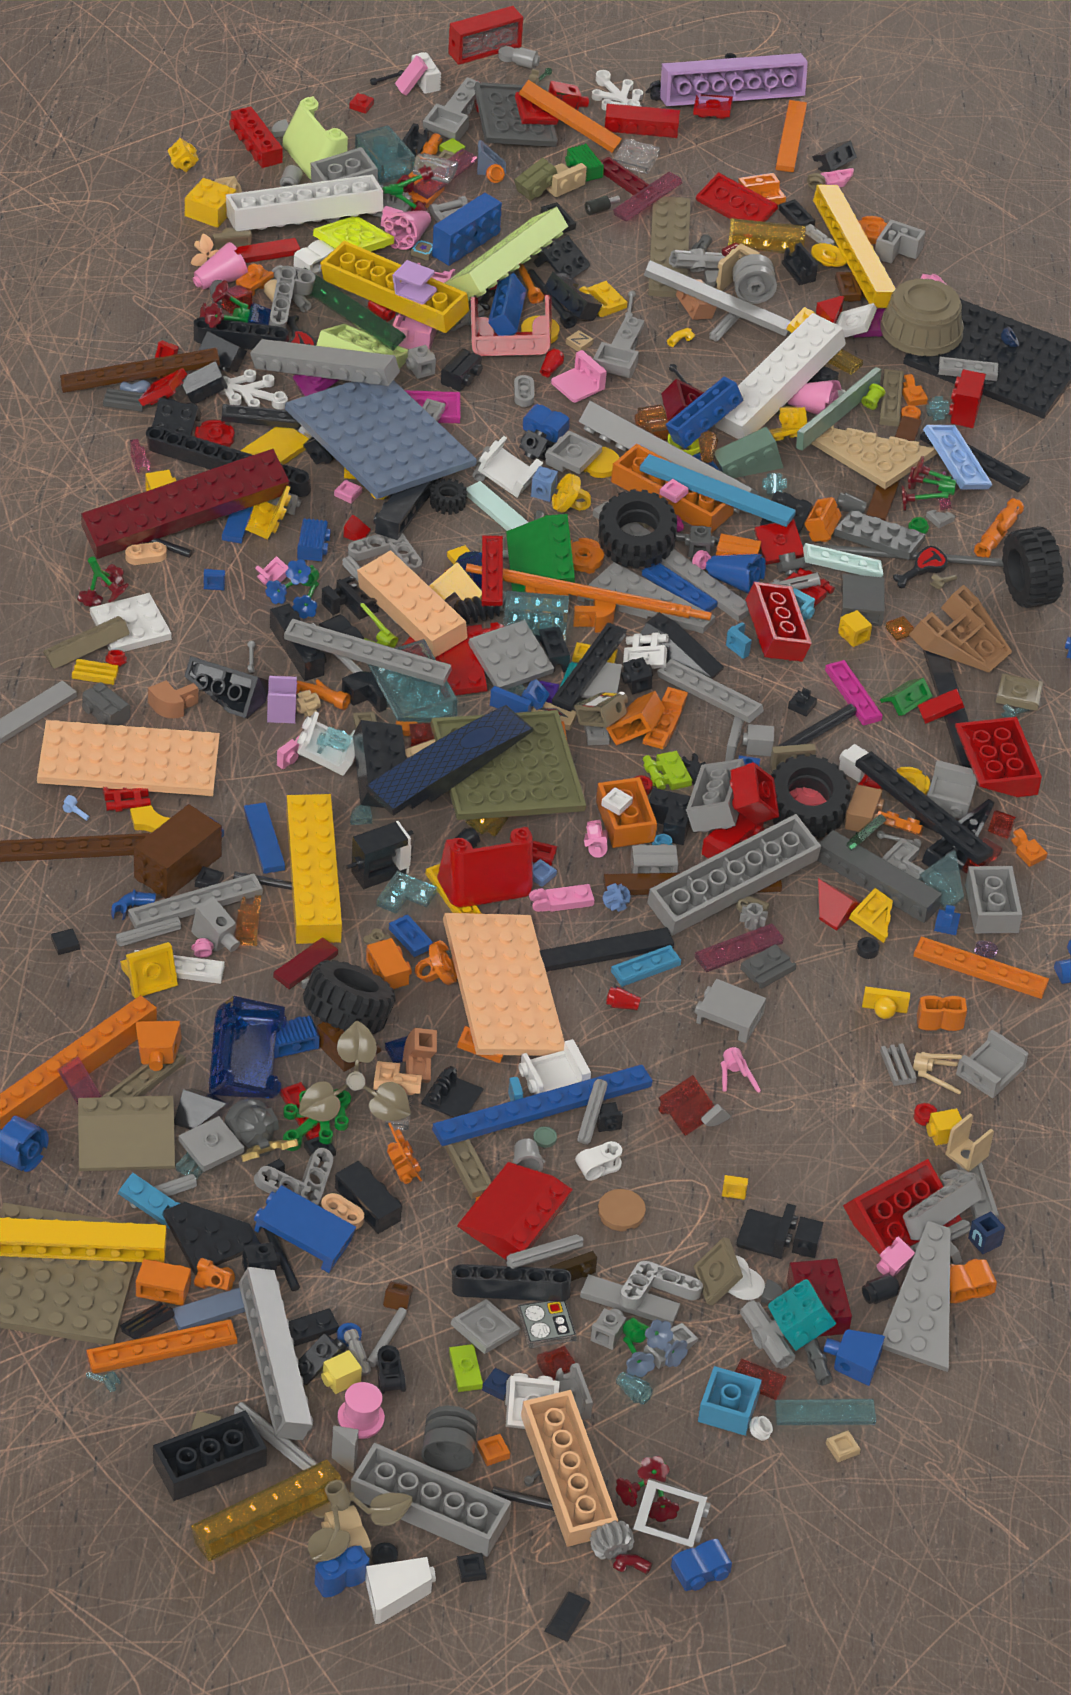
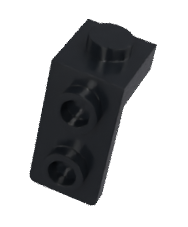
[298,1333,348,1385]

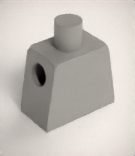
[191,897,240,952]

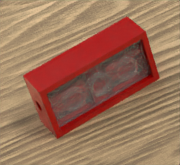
[448,6,524,65]

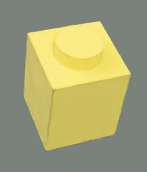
[321,1350,362,1394]

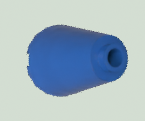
[706,554,766,594]

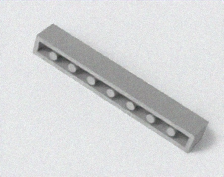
[250,339,400,386]
[239,1267,313,1440]

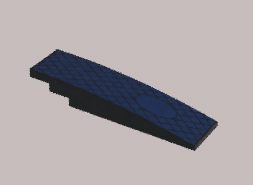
[366,705,534,816]

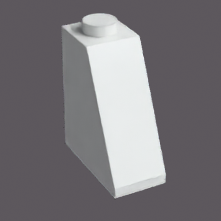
[365,1557,436,1624]

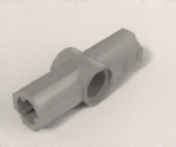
[669,248,725,272]
[740,1300,795,1369]

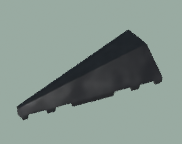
[922,799,995,874]

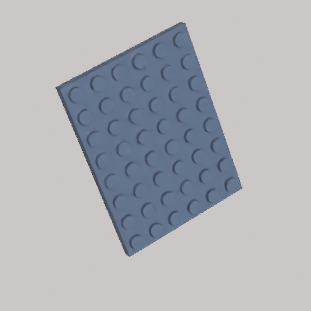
[285,380,477,499]

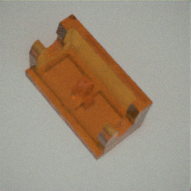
[235,896,261,946]

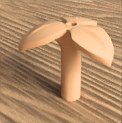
[191,234,219,266]

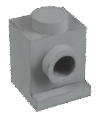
[590,1308,626,1350]

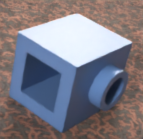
[531,466,558,502]

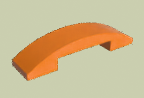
[642,687,688,749]

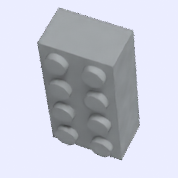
[686,758,745,832]

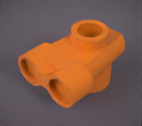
[194,1258,235,1291]

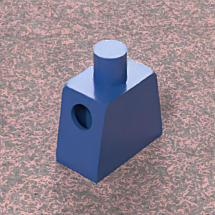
[823,1329,885,1386]

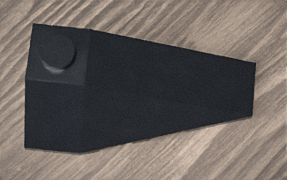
[641,612,724,679]
[184,656,269,719]

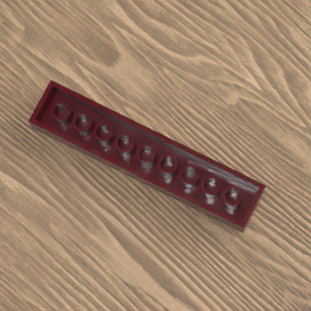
[81,449,289,559]

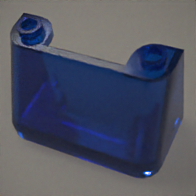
[209,996,287,1099]

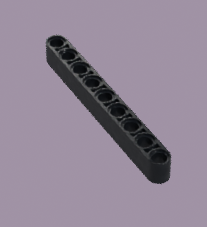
[146,425,311,497]

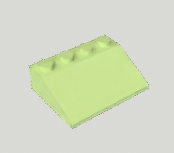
[316,324,408,369]

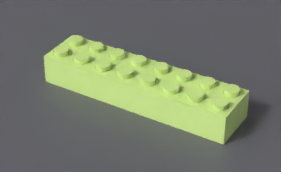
[445,207,568,301]

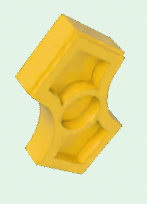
[130,805,170,833]

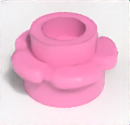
[692,550,711,570]
[191,938,214,958]

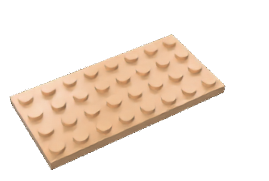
[37,720,220,796]
[443,913,565,1056]

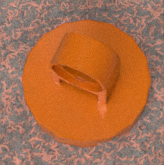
[415,940,457,986]

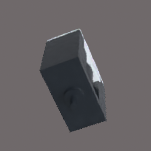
[346,821,414,890]

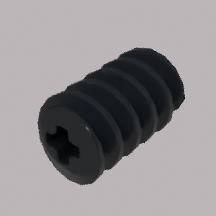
[454,595,500,625]

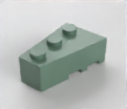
[712,426,784,478]

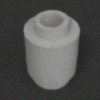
[512,47,540,69]
[280,165,303,187]

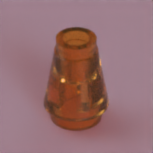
[698,431,718,463]

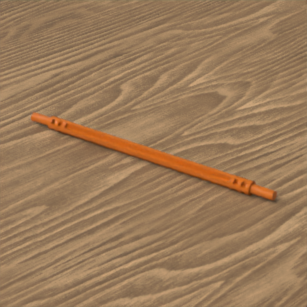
[466,563,712,621]

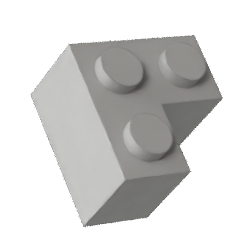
[875,219,926,263]

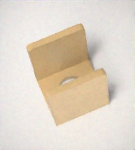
[946,1113,994,1172]

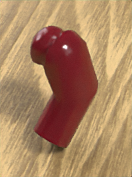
[613,1554,652,1575]

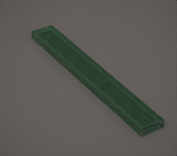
[304,268,406,351]

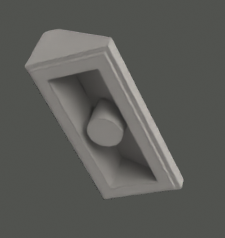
[332,1425,359,1473]

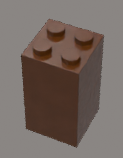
[134,804,222,899]

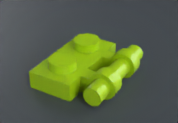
[643,750,692,790]

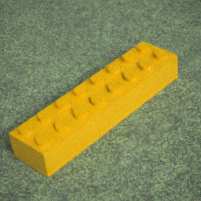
[320,241,469,333]
[286,794,342,944]

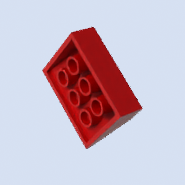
[955,717,1042,797]
[843,1159,962,1255]
[457,1162,573,1261]

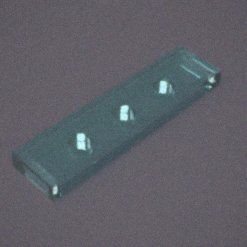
[775,1399,876,1425]

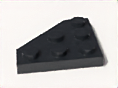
[162,1202,261,1275]

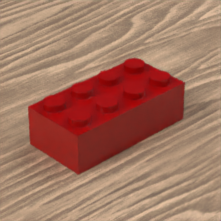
[745,582,812,662]

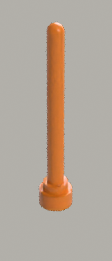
[518,263,544,304]

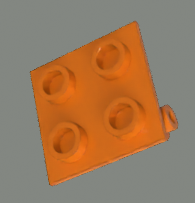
[387,1123,422,1184]

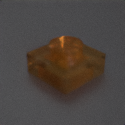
[885,616,914,641]

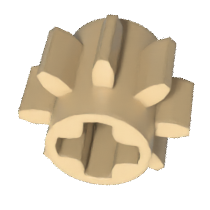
[296,690,321,717]

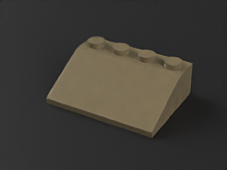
[78,1096,175,1171]

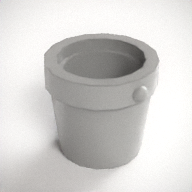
[513,1139,545,1172]

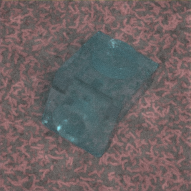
[316,727,352,754]

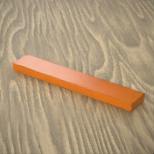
[519,80,622,153]
[776,100,807,172]
[913,936,1049,999]
[86,1319,237,1374]

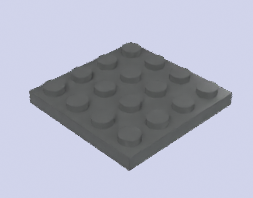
[474,82,558,147]

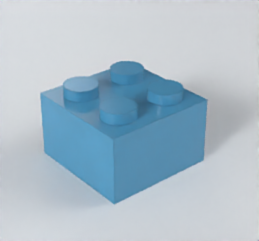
[698,1366,762,1436]

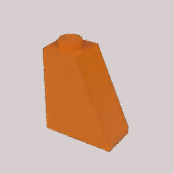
[606,691,665,745]

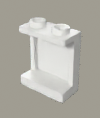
[297,711,355,776]
[519,1039,591,1095]

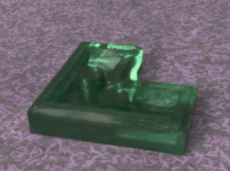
[846,814,886,851]

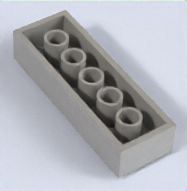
[350,1443,511,1557]

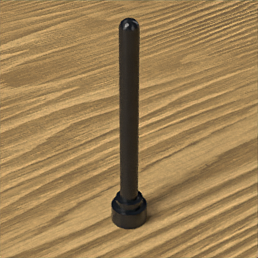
[528,269,577,329]

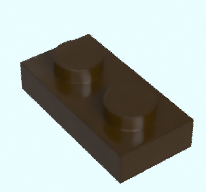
[550,1251,597,1281]

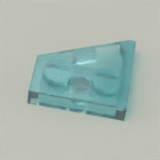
[920,850,964,909]

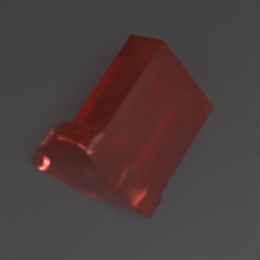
[537,1346,575,1380]

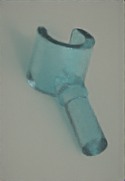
[1001,704,1030,718]
[86,1371,121,1392]

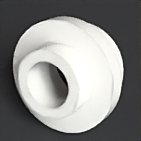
[749,1416,773,1441]

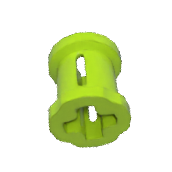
[861,383,886,410]

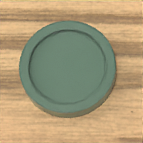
[533,1126,557,1148]

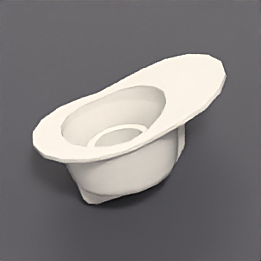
[728,1256,765,1300]

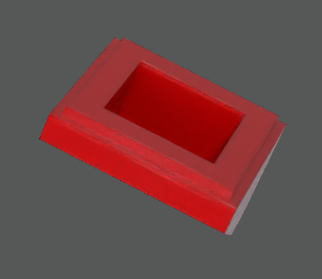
[343,515,371,541]

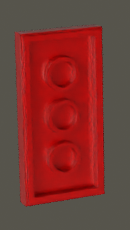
[696,172,778,233]

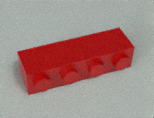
[605,103,680,138]

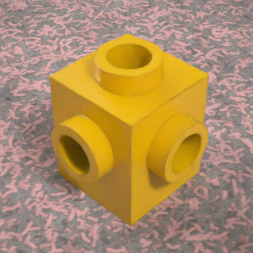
[167,138,199,172]

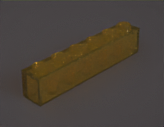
[191,1459,342,1562]

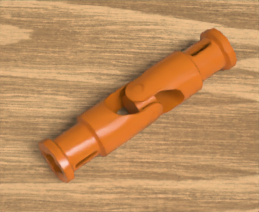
[974,498,1024,558]

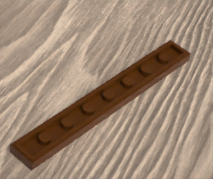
[60,348,220,393]
[866,416,922,521]
[0,833,149,862]
[603,872,782,895]

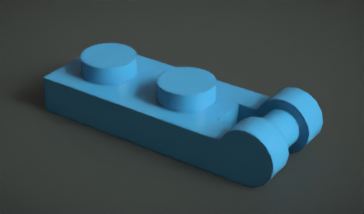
[118,1172,180,1229]

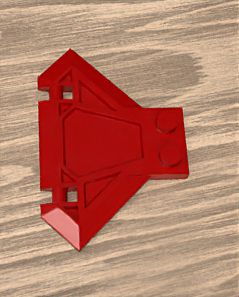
[398,622,505,697]

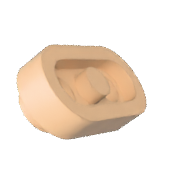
[125,542,167,565]
[321,1193,364,1230]

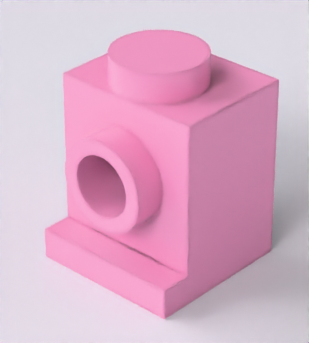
[876,1236,915,1277]

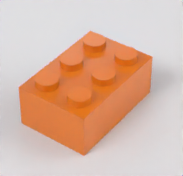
[596,777,657,848]

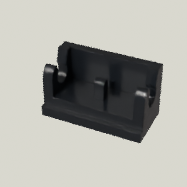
[400,123,429,163]
[812,140,857,172]
[782,242,818,285]
[336,576,379,620]
[539,626,570,672]

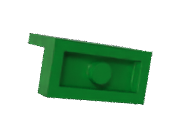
[880,678,932,716]

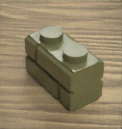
[514,157,557,201]

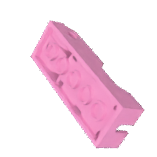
[391,263,455,350]

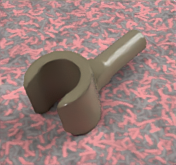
[930,574,957,590]

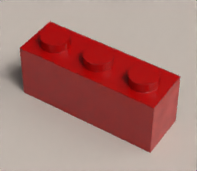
[702,812,764,859]

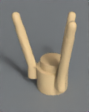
[913,1052,962,1094]

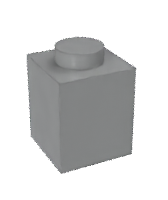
[742,724,774,756]

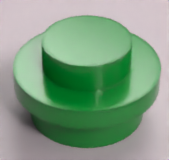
[908,517,929,534]

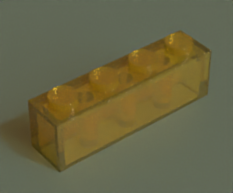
[728,218,806,254]

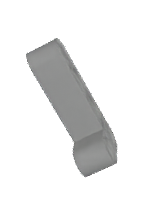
[269,266,315,328]
[903,1169,982,1240]

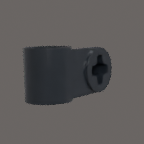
[376,1345,406,1394]

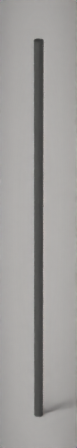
[676,533,1004,567]

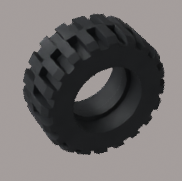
[598,489,677,569]
[1002,526,1064,608]
[771,754,851,838]
[303,960,396,1034]

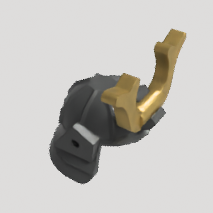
[225,1099,298,1162]

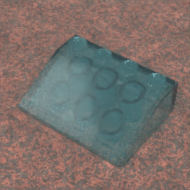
[367,639,457,722]

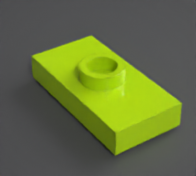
[449,1344,483,1392]

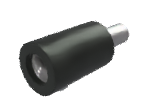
[585,196,620,215]

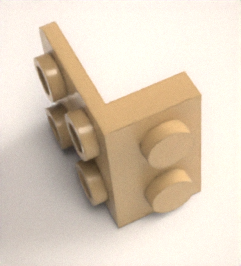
[546,163,587,197]
[716,244,760,291]

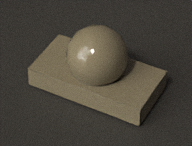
[213,227,252,250]

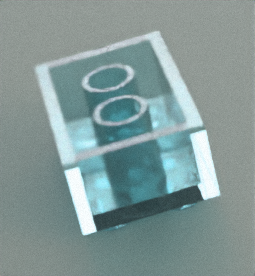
[355,125,415,183]
[504,591,569,642]

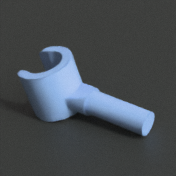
[63,795,90,821]

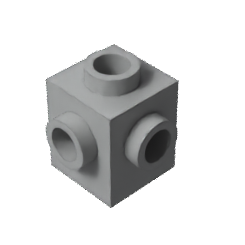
[406,345,436,379]

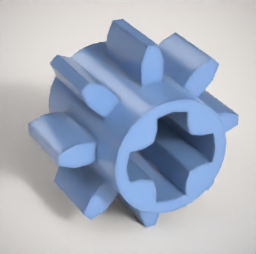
[603,883,631,912]

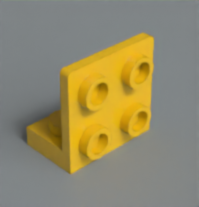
[769,406,807,441]
[245,486,291,540]

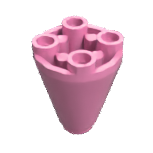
[384,211,431,250]

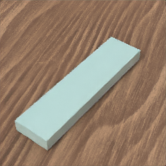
[466,481,528,531]
[803,543,883,577]

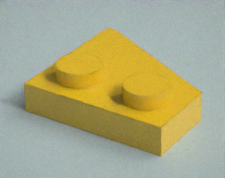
[849,888,893,943]

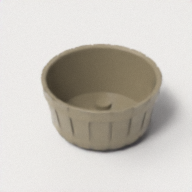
[880,278,964,356]

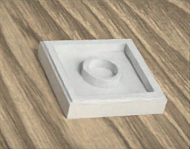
[836,303,877,337]

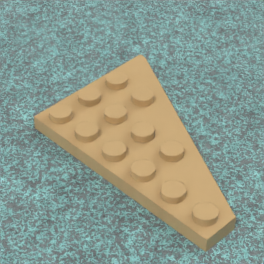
[811,425,938,489]

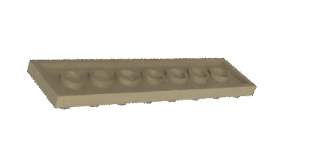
[648,196,691,298]

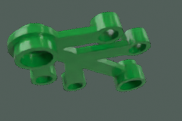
[283,1089,351,1151]

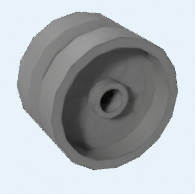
[732,254,777,304]

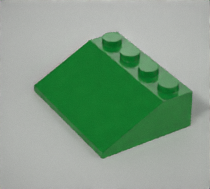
[506,514,575,598]

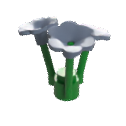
[622,1317,688,1377]

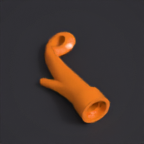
[296,679,351,710]

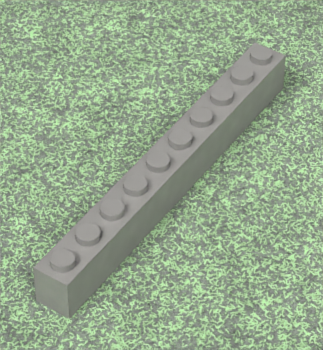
[579,401,759,514]

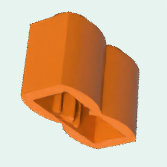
[917,996,967,1031]
[950,1259,997,1303]

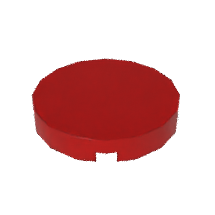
[195,419,235,447]

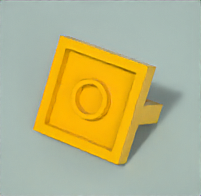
[120,942,178,998]

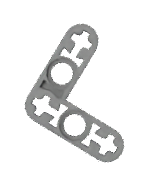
[348,533,422,574]
[254,1148,333,1205]
[619,1261,703,1309]

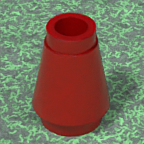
[540,349,564,377]
[606,986,641,1010]

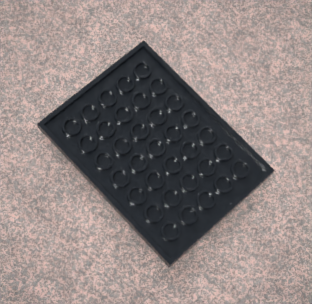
[903,298,1071,419]

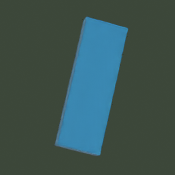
[611,945,681,987]

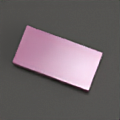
[395,55,428,96]

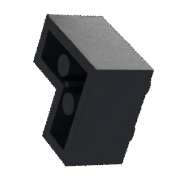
[649,788,691,845]

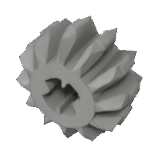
[590,1520,634,1560]

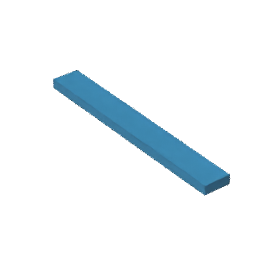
[640,454,796,527]

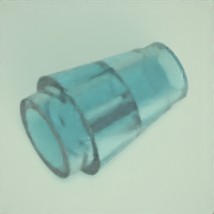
[616,1372,653,1404]

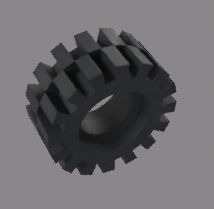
[430,478,467,515]

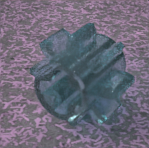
[926,396,949,420]
[762,473,787,495]

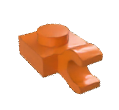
[902,374,928,406]
[1011,828,1048,867]

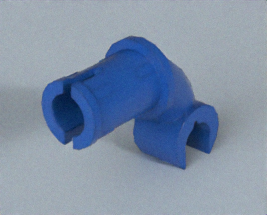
[111,889,156,920]

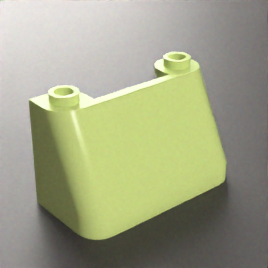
[282,96,348,179]

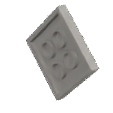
[468,620,554,690]

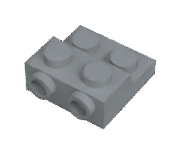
[545,431,602,474]

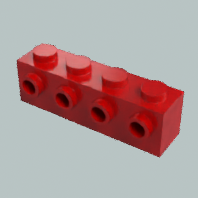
[229,106,283,168]

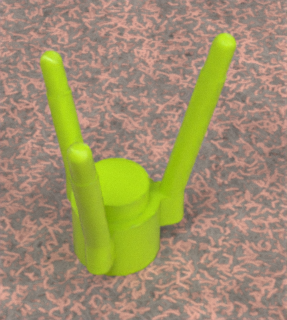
[361,603,398,648]

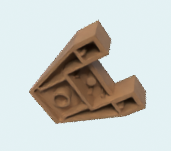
[909,585,1012,673]

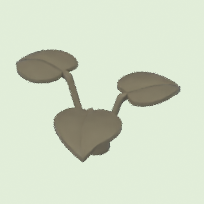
[299,1021,411,1121]
[308,1480,413,1562]

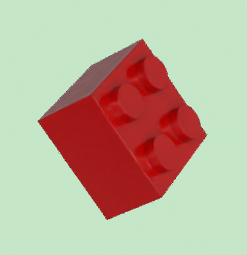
[948,369,986,428]
[730,762,779,825]

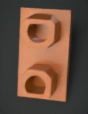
[236,263,274,298]

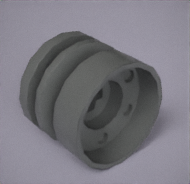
[421,1405,478,1472]

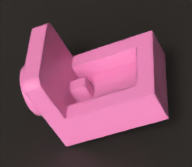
[255,556,289,586]

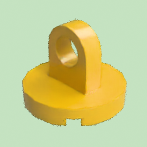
[552,473,591,513]

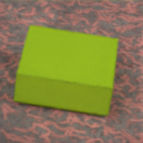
[439,138,466,155]

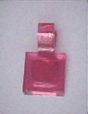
[130,439,151,473]

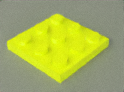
[313,216,394,252]

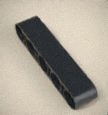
[193,317,289,350]
[452,1264,571,1302]

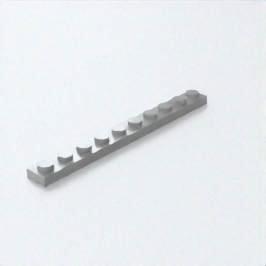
[593,501,750,622]

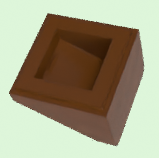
[383,1281,414,1310]

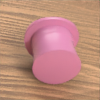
[337,1382,385,1439]

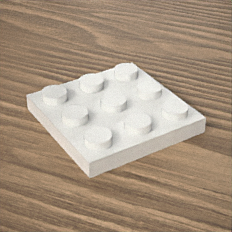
[90,593,172,652]

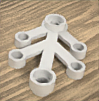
[592,70,643,111]
[219,369,288,409]

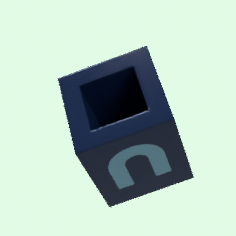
[968,1211,1006,1255]

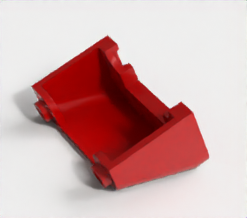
[437,827,533,907]

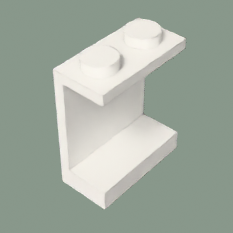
[478,436,543,498]

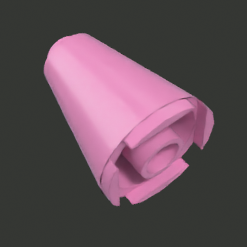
[192,242,248,290]
[788,380,842,415]

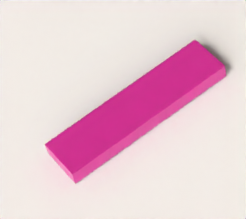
[825,660,883,726]

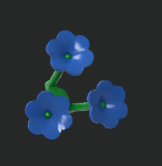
[265,559,319,619]

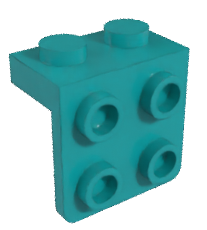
[768,1279,836,1351]

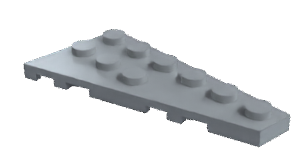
[577,562,715,633]
[883,1221,951,1372]

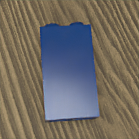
[254,1185,356,1273]

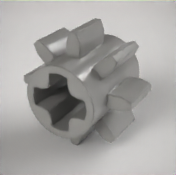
[739,903,768,930]

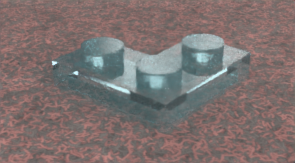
[377,871,437,914]

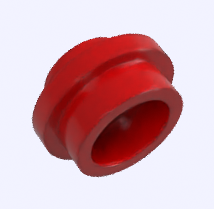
[105,650,127,667]

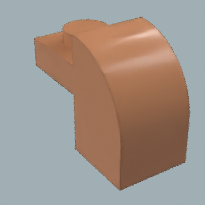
[148,680,198,718]
[403,1028,437,1083]

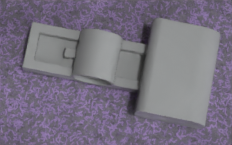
[423,77,479,141]
[593,316,645,379]

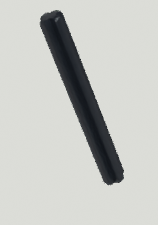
[778,704,856,746]

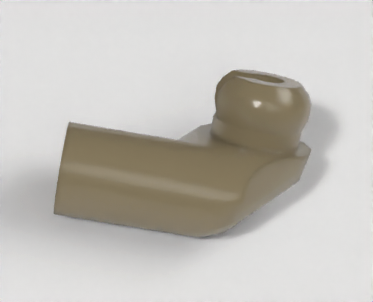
[736,896,770,912]

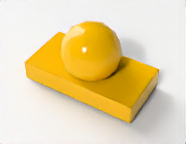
[862,986,910,1019]

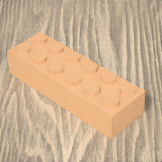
[357,550,467,658]
[521,1390,618,1547]

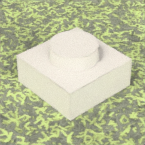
[601,787,633,815]

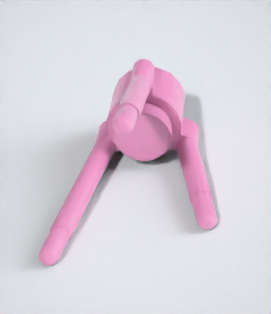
[720,1047,761,1093]

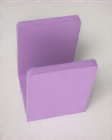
[392,260,437,305]
[267,676,297,723]

